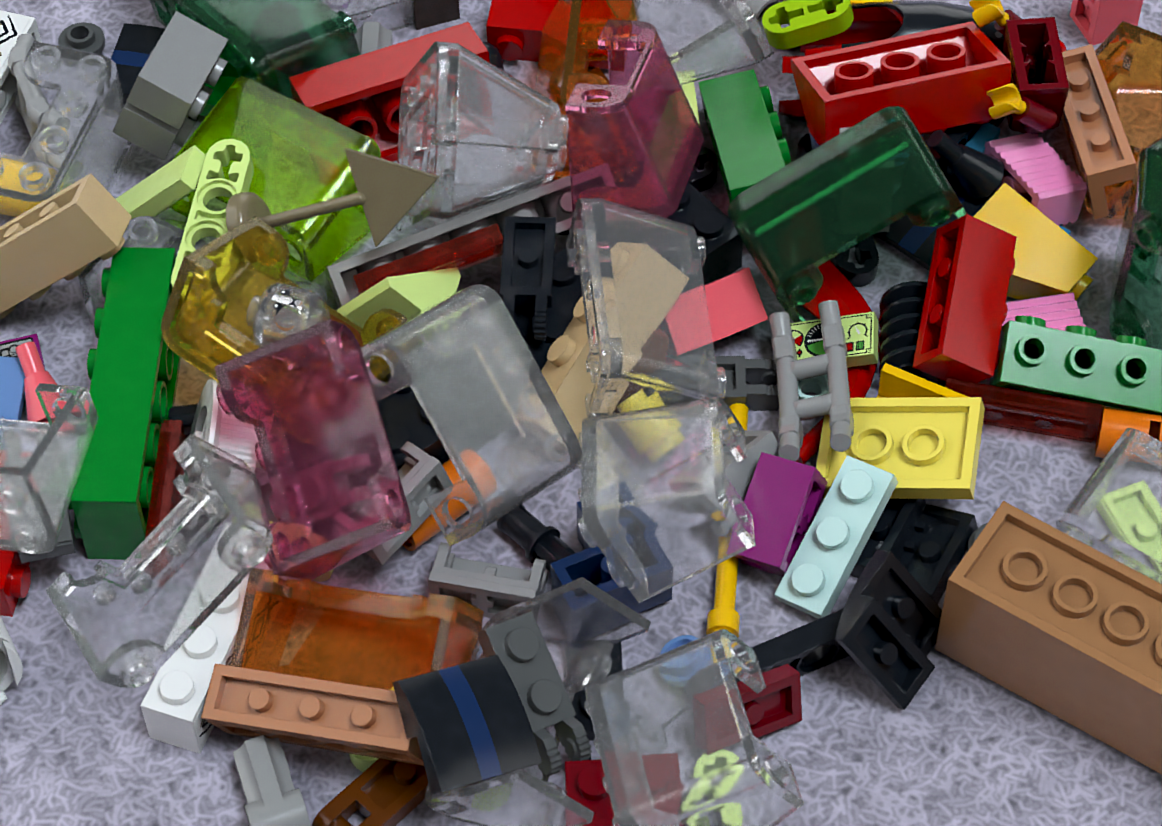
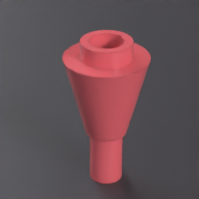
[15,342,78,436]

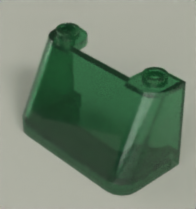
[150,0,360,123]

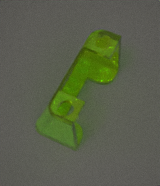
[169,77,381,283]

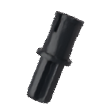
[497,502,576,573]

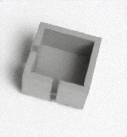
[112,11,228,160]

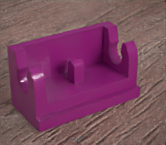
[726,452,828,577]

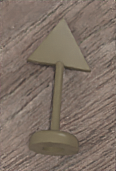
[226,148,440,263]

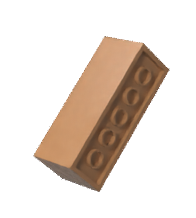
[935,501,1162,775]

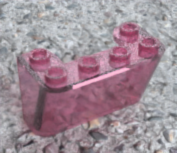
[565,20,704,224]
[215,319,411,581]

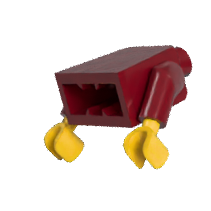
[969,0,1069,134]

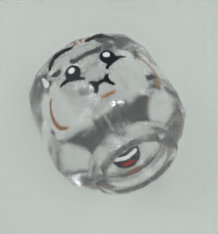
[247,282,330,358]

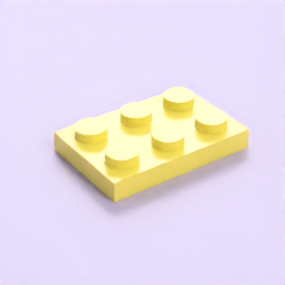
[816,397,985,499]

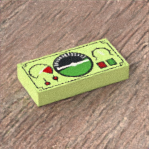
[790,311,879,368]

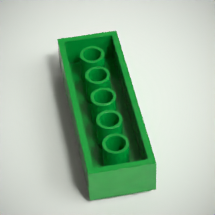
[65,247,188,560]

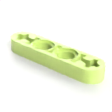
[171,139,254,311]

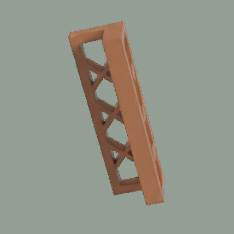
[1061,44,1139,219]
[201,663,424,766]

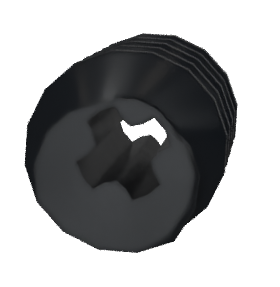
[879,281,940,385]

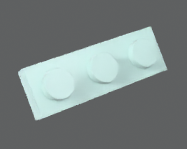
[774,455,898,619]

